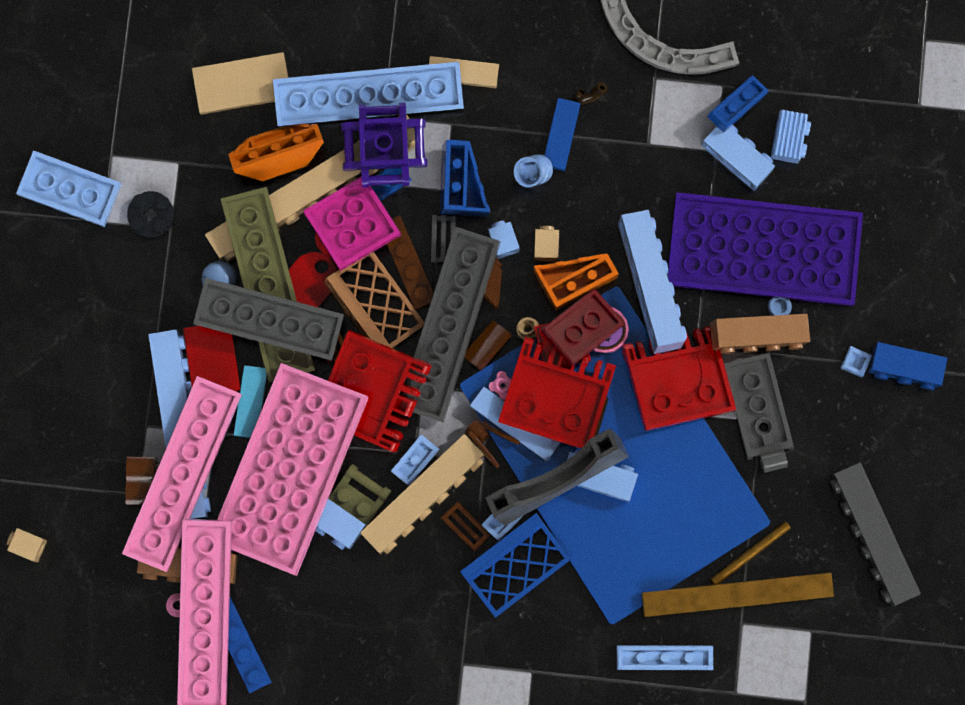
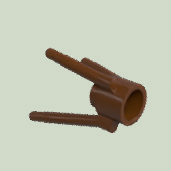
[464,420,520,468]

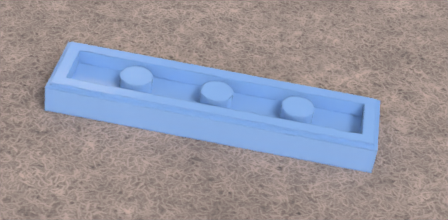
[470,387,560,462]
[617,646,713,670]

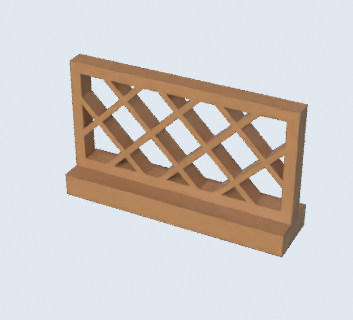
[323,252,425,348]

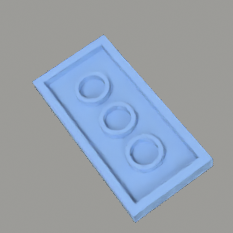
[16,151,122,227]

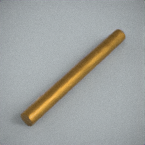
[710,521,791,585]

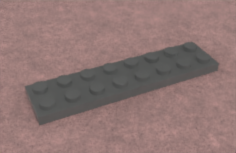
[402,227,501,422]

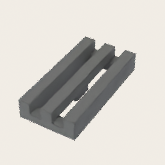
[431,215,456,263]

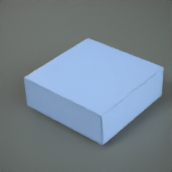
[840,346,872,378]

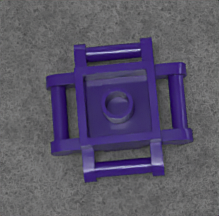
[341,103,428,188]

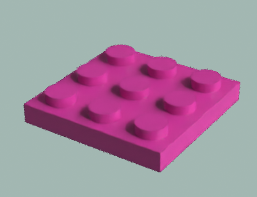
[303,177,401,271]

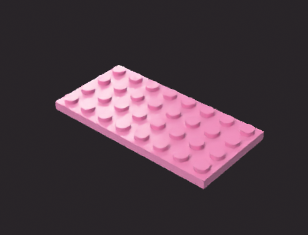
[217,363,369,576]

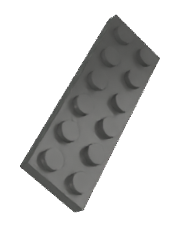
[193,278,344,360]

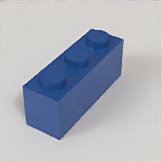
[868,342,947,390]

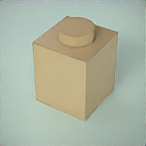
[534,226,559,262]
[7,528,47,562]

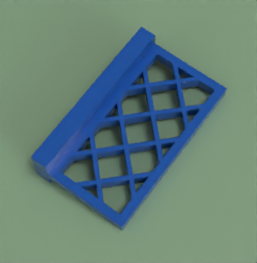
[460,513,571,618]

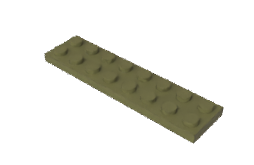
[221,187,315,382]

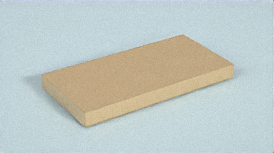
[192,52,288,115]

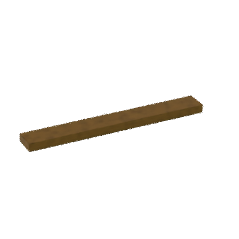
[641,572,834,617]

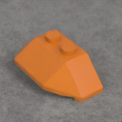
[228,124,324,181]

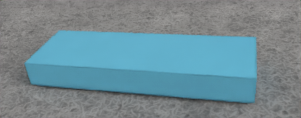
[234,365,267,438]

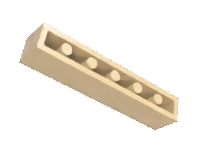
[360,434,484,554]

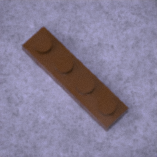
[387,216,434,311]

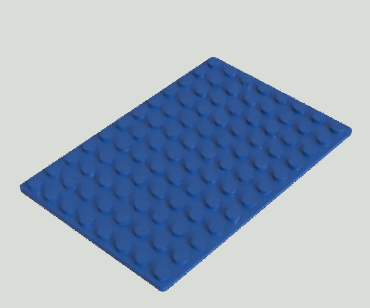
[460,287,770,624]

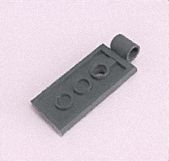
[724,353,794,473]

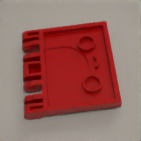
[622,326,736,431]
[328,330,432,452]
[498,337,616,449]

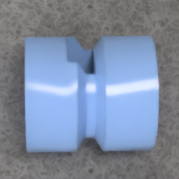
[514,154,553,187]

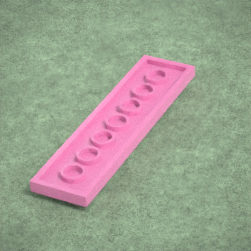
[122,376,242,572]
[177,519,232,705]

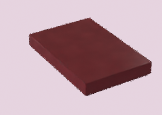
[541,288,625,367]

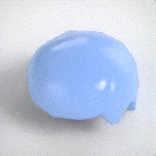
[201,260,239,286]

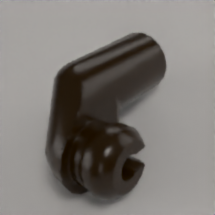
[574,82,607,106]

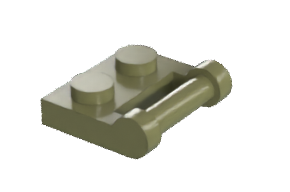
[328,464,392,526]

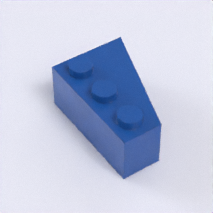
[440,140,490,217]

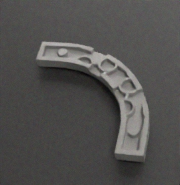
[600,0,739,75]

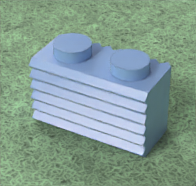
[770,110,811,164]

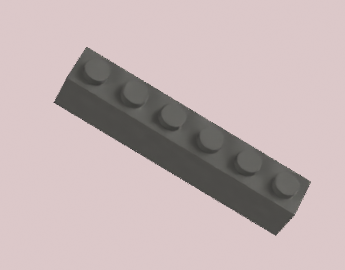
[830,462,921,606]

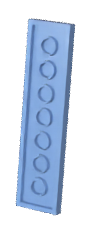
[273,62,464,126]

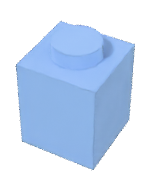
[488,221,520,259]

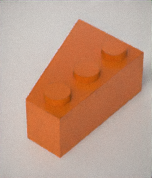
[533,253,619,312]

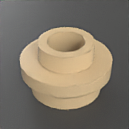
[516,317,539,340]

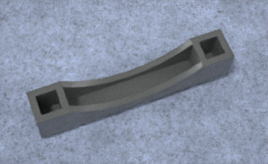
[486,428,629,525]

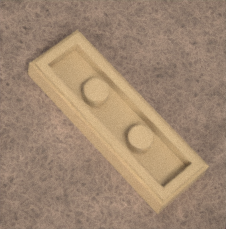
[429,56,499,88]

